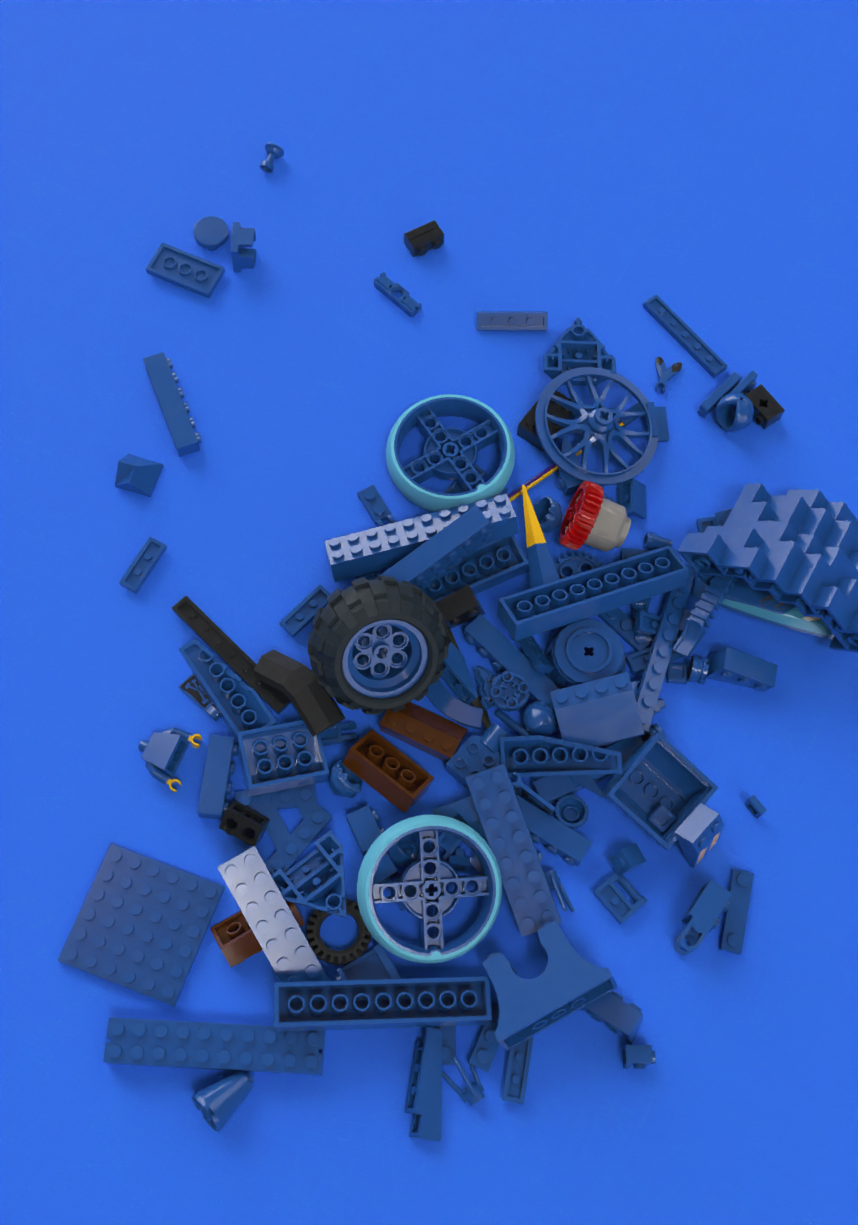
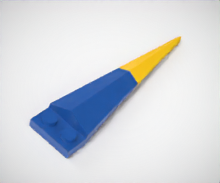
[522,485,566,633]

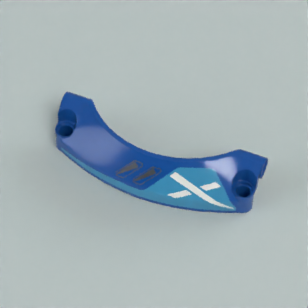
[691,575,835,640]

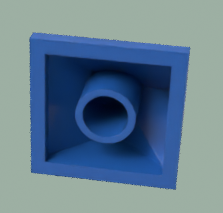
[115,454,164,497]

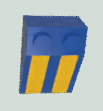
[674,803,724,868]

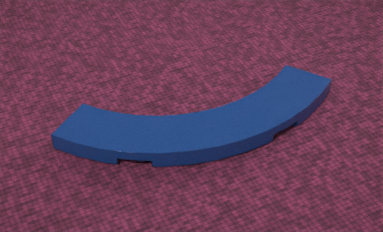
[426,679,483,730]

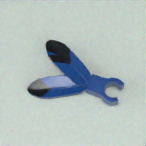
[655,357,682,394]

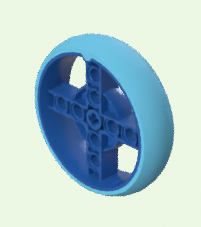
[386,394,515,512]
[357,815,502,963]

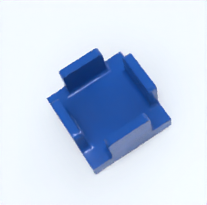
[231,222,256,273]

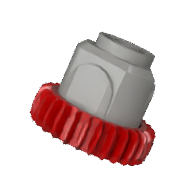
[558,481,631,552]

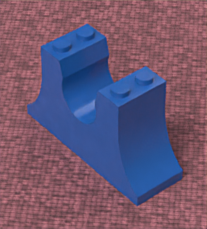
[482,920,618,1051]

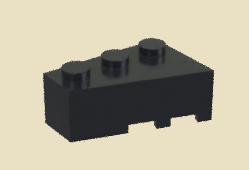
[435,585,486,630]

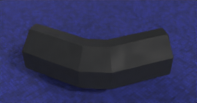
[254,650,345,737]

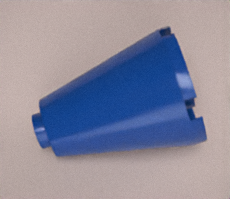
[191,1071,254,1131]

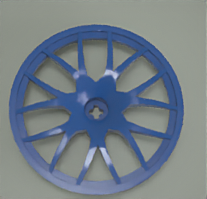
[535,367,658,485]

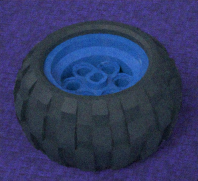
[308,576,449,714]

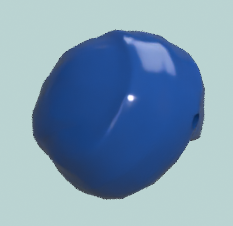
[716,392,754,432]
[388,833,431,867]

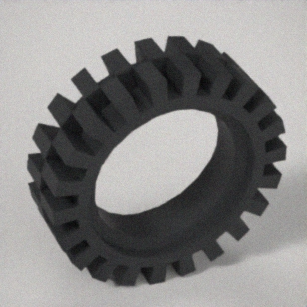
[307,898,371,966]

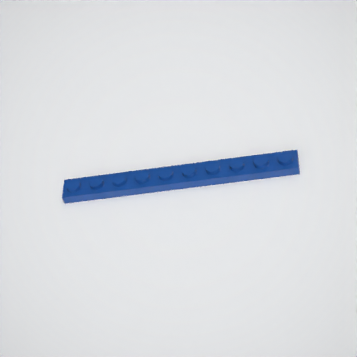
[636,564,696,734]

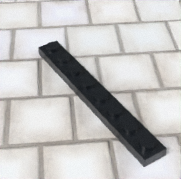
[172,596,292,715]

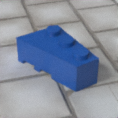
[705,647,778,692]

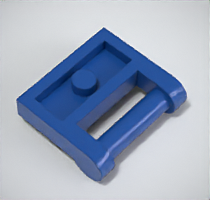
[593,872,648,925]

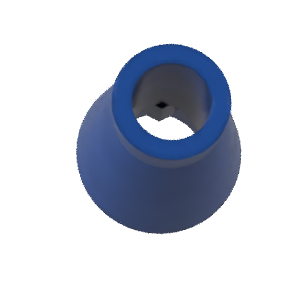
[643,532,673,550]

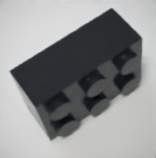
[517,390,576,453]

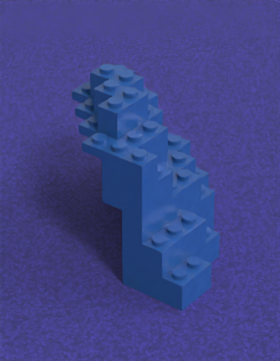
[678,483,858,652]

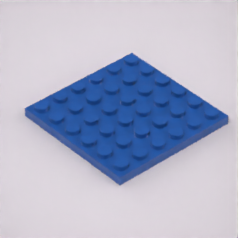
[57,843,225,1007]

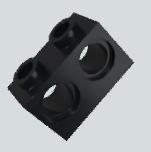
[219,800,270,846]

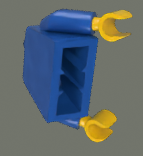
[138,728,202,792]

